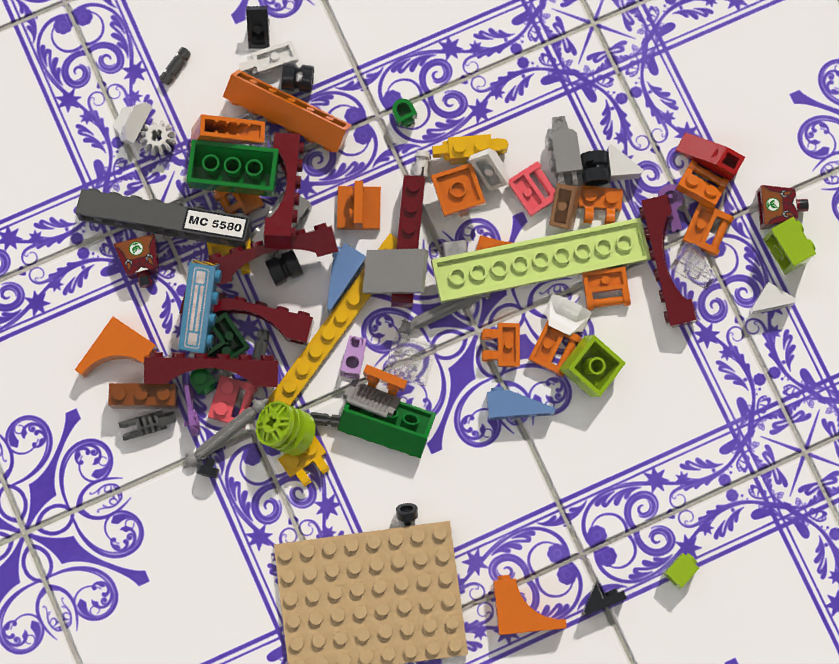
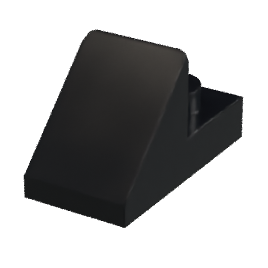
[246,6,270,49]
[582,582,627,616]

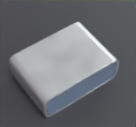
[442,240,468,257]

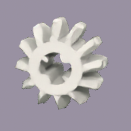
[140,120,176,156]

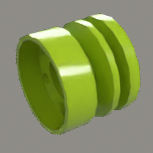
[256,401,316,456]

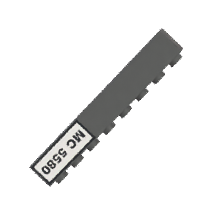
[75,188,252,249]

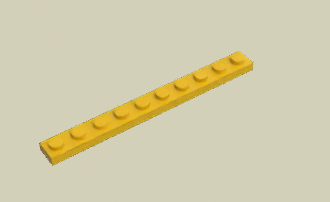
[266,233,397,406]

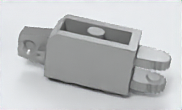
[546,116,583,186]

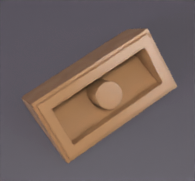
[549,183,582,230]

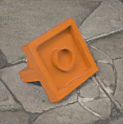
[431,163,486,217]
[337,181,381,230]

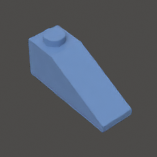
[327,243,366,314]
[486,387,555,421]

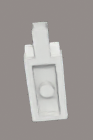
[238,40,299,75]

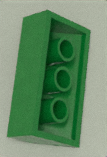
[186,139,279,197]
[338,401,437,459]

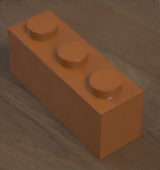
[108,383,178,409]

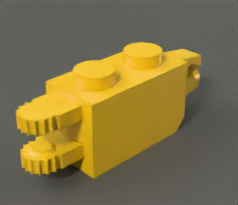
[432,134,509,165]

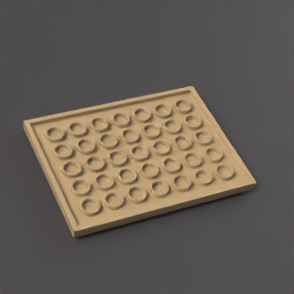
[274,521,468,664]

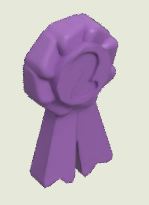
[658,184,684,236]
[184,384,200,437]

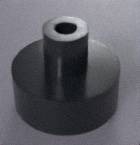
[196,458,220,479]
[396,503,418,526]

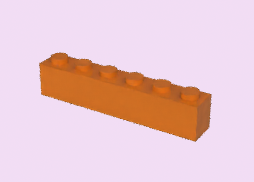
[223,70,352,153]

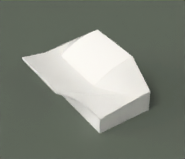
[113,102,153,144]
[467,148,509,191]
[543,294,592,336]

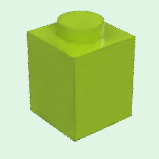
[662,553,699,589]

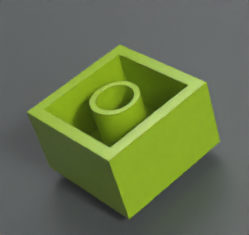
[763,216,816,275]
[559,335,626,397]

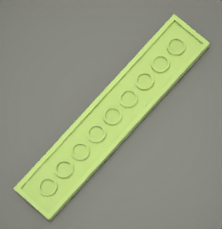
[431,218,651,303]

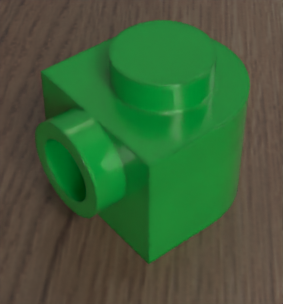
[392,98,417,128]
[190,368,218,396]

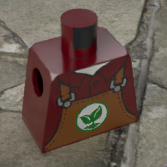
[757,185,809,230]
[114,234,159,288]

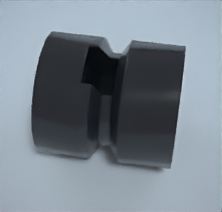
[281,63,315,93]
[580,150,611,186]
[265,249,304,287]

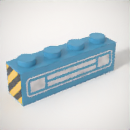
[178,260,222,353]

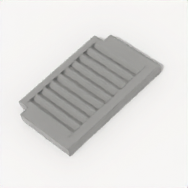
[343,380,401,418]

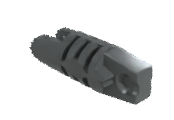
[118,410,177,441]

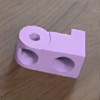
[340,335,367,380]

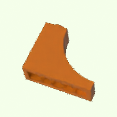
[190,114,265,149]
[75,316,159,378]
[493,575,567,635]

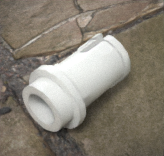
[414,150,431,178]

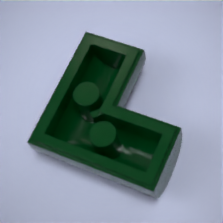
[205,312,251,373]

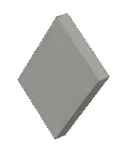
[362,249,428,294]

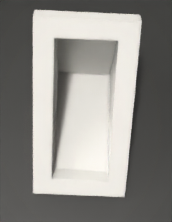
[606,143,644,181]
[749,282,796,315]

